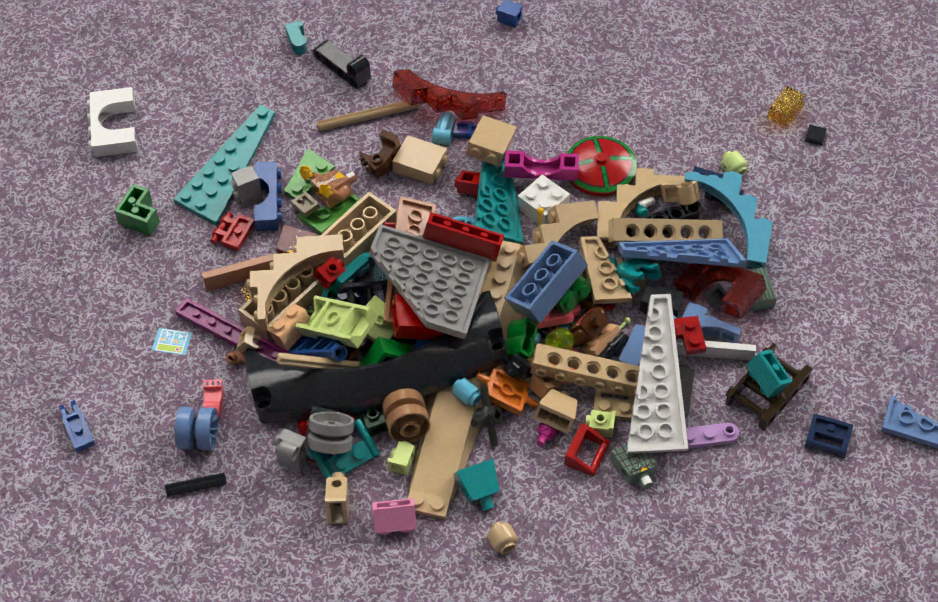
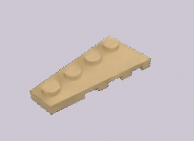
[579,236,632,304]

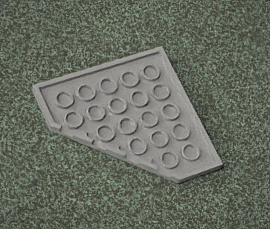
[369,224,490,339]

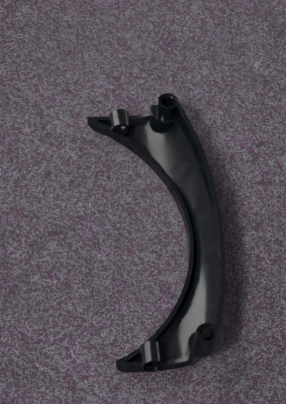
[244,291,508,424]

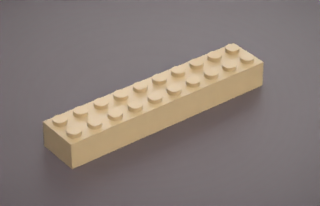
[238,192,397,342]

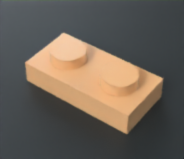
[581,324,621,356]

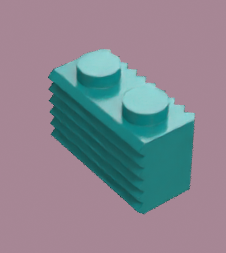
[746,350,792,398]

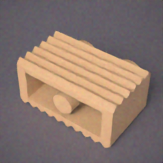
[268,304,310,351]

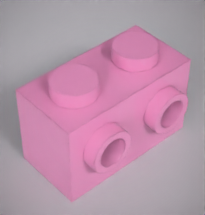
[372,498,417,535]

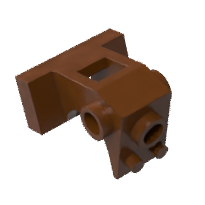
[359,129,401,178]

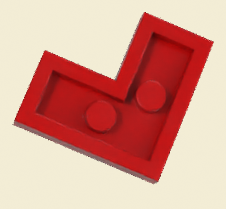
[674,316,707,355]

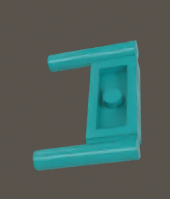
[308,419,381,479]

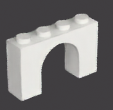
[87,87,138,157]

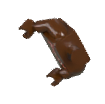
[548,296,609,347]

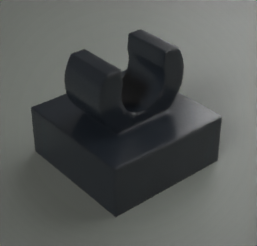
[504,353,532,382]

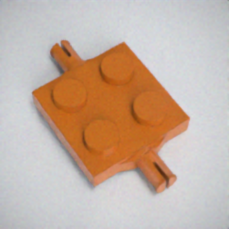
[475,367,539,416]

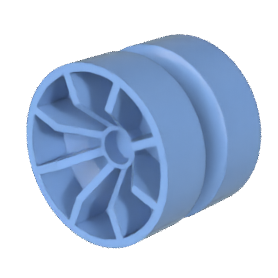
[174,406,218,450]

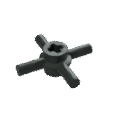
[471,385,507,446]

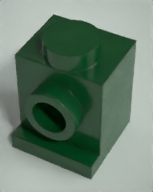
[360,408,388,437]

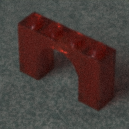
[674,263,767,319]

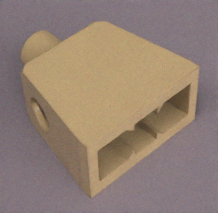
[533,389,577,434]
[325,472,349,524]

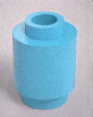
[452,378,481,407]

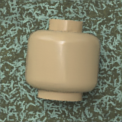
[487,521,518,554]

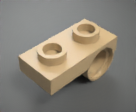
[661,181,701,205]

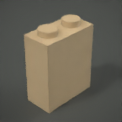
[466,115,517,167]
[392,135,449,185]

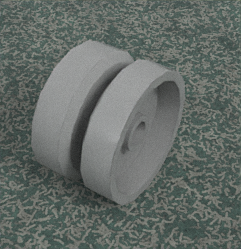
[307,412,354,454]

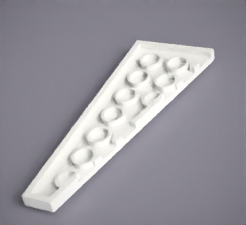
[627,294,688,454]

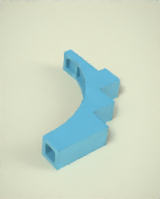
[684,171,773,269]

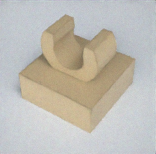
[236,326,261,352]

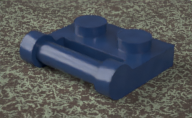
[804,413,853,459]

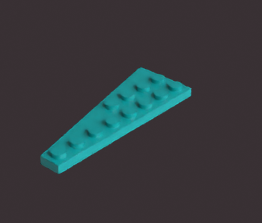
[173,104,275,226]
[474,159,524,245]

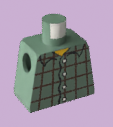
[610,445,656,490]

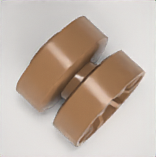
[382,389,431,443]

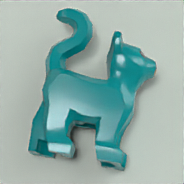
[608,257,662,294]

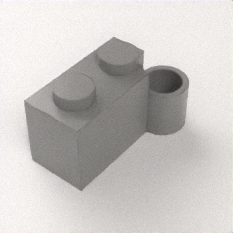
[274,428,309,473]

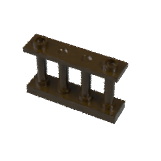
[725,343,813,431]

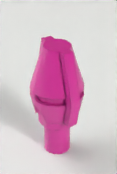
[537,422,558,447]

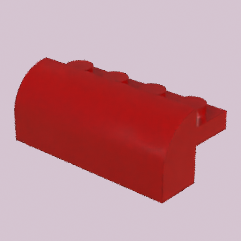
[423,212,504,262]

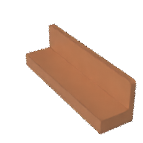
[201,253,275,291]

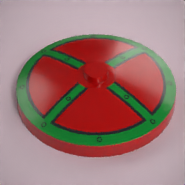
[567,136,637,197]

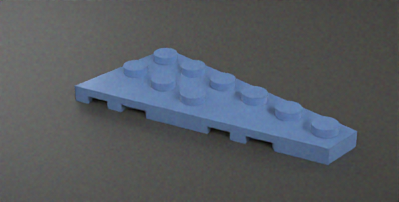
[618,238,746,268]

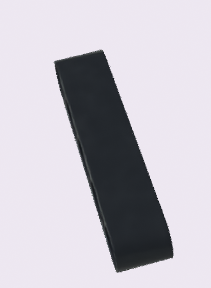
[626,201,701,238]

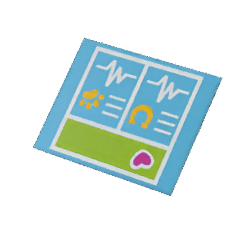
[152,328,192,355]

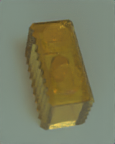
[767,86,805,127]

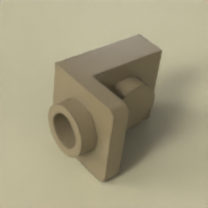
[291,192,320,218]

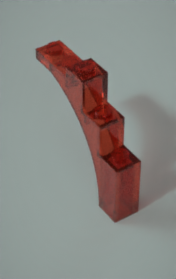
[392,69,507,120]

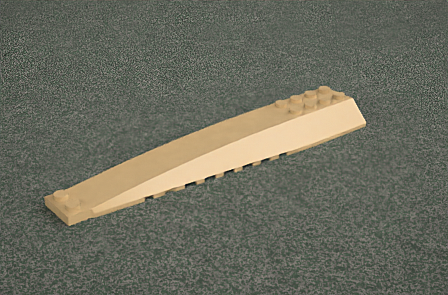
[408,241,528,520]

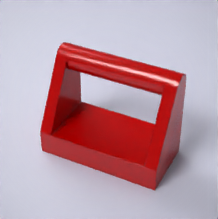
[564,423,610,476]

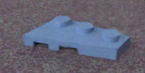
[881,394,938,449]

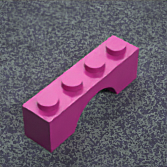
[504,150,579,181]

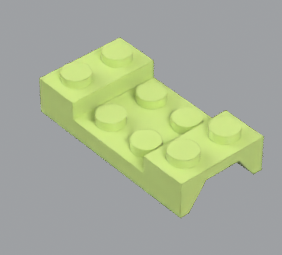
[295,295,378,349]

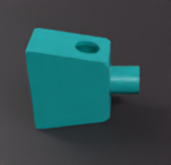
[453,458,499,511]

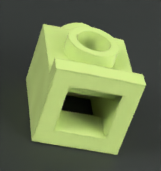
[585,410,616,438]
[387,441,415,475]

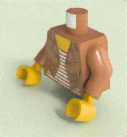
[299,166,357,208]

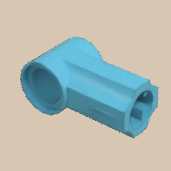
[432,111,456,146]

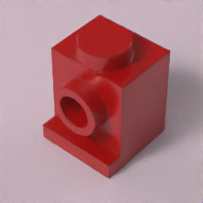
[454,170,480,198]
[314,257,346,290]

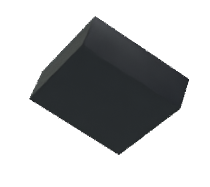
[805,124,827,146]

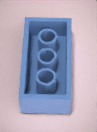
[505,240,588,323]

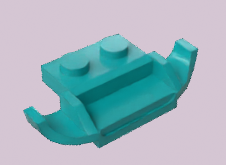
[322,252,376,298]

